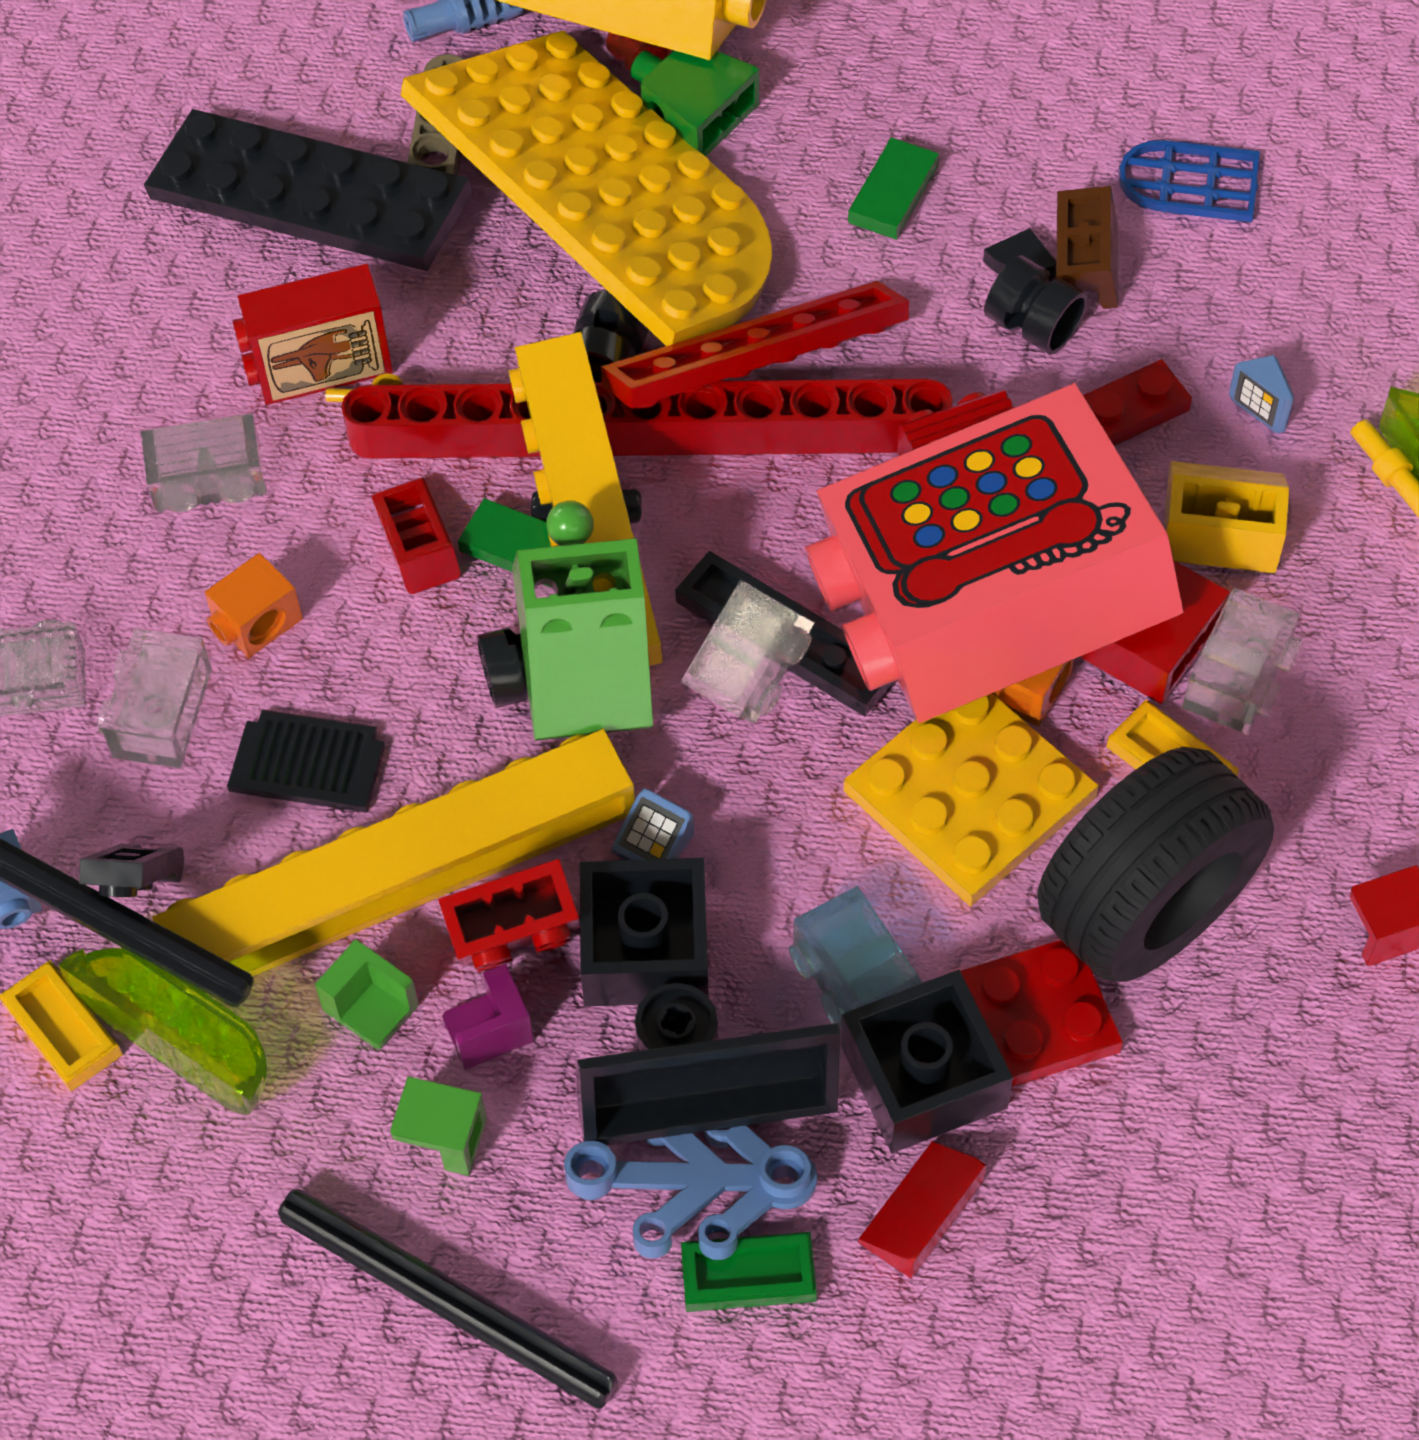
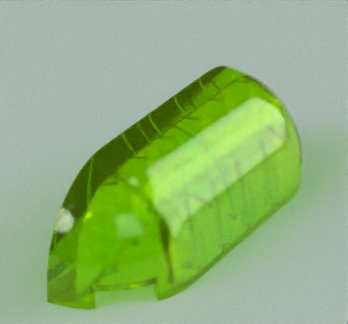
[58,947,267,1115]

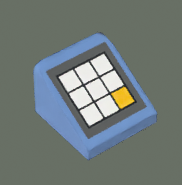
[1229,355,1294,433]
[611,788,694,860]

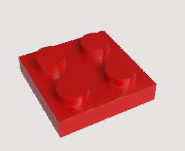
[960,940,1123,1087]

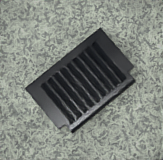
[227,709,385,813]

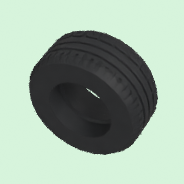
[1037,747,1274,982]

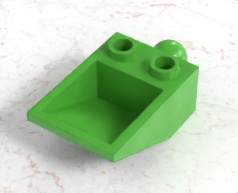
[512,500,653,741]

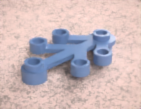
[564,1125,817,1260]

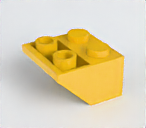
[1164,461,1289,573]

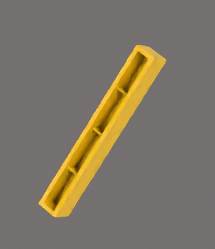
[152,728,635,1004]

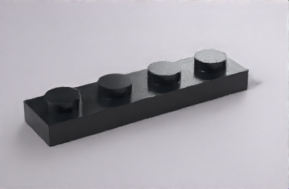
[675,551,894,717]

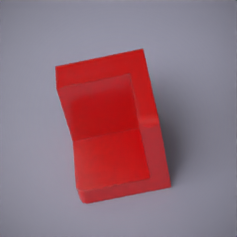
[1349,865,1419,966]

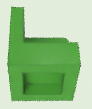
[315,939,419,1049]
[390,1077,487,1176]

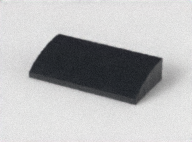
[576,1023,841,1145]

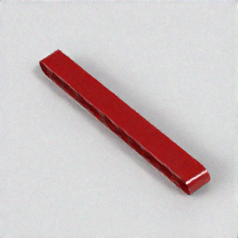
[341,379,953,459]

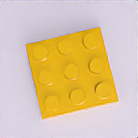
[843,693,1099,907]

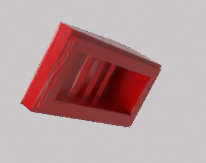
[371,478,461,594]

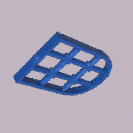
[1118,140,1260,222]

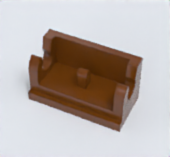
[1056,186,1118,309]

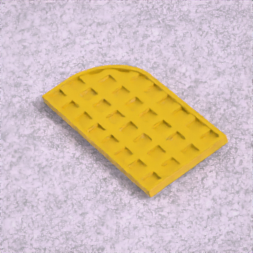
[400,30,772,346]

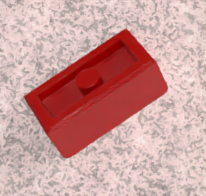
[858,1141,987,1279]

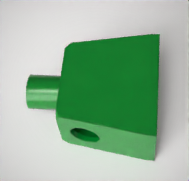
[631,50,760,156]

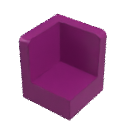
[442,963,534,1070]

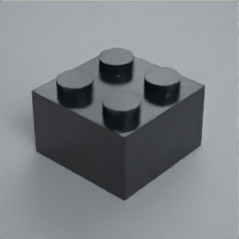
[580,858,709,1007]
[841,969,1013,1154]

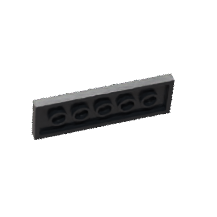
[144,109,473,271]

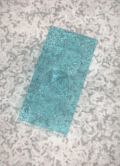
[789,886,923,1028]

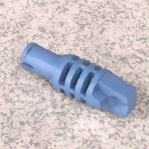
[403,0,525,43]

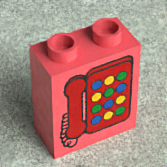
[804,383,1184,723]

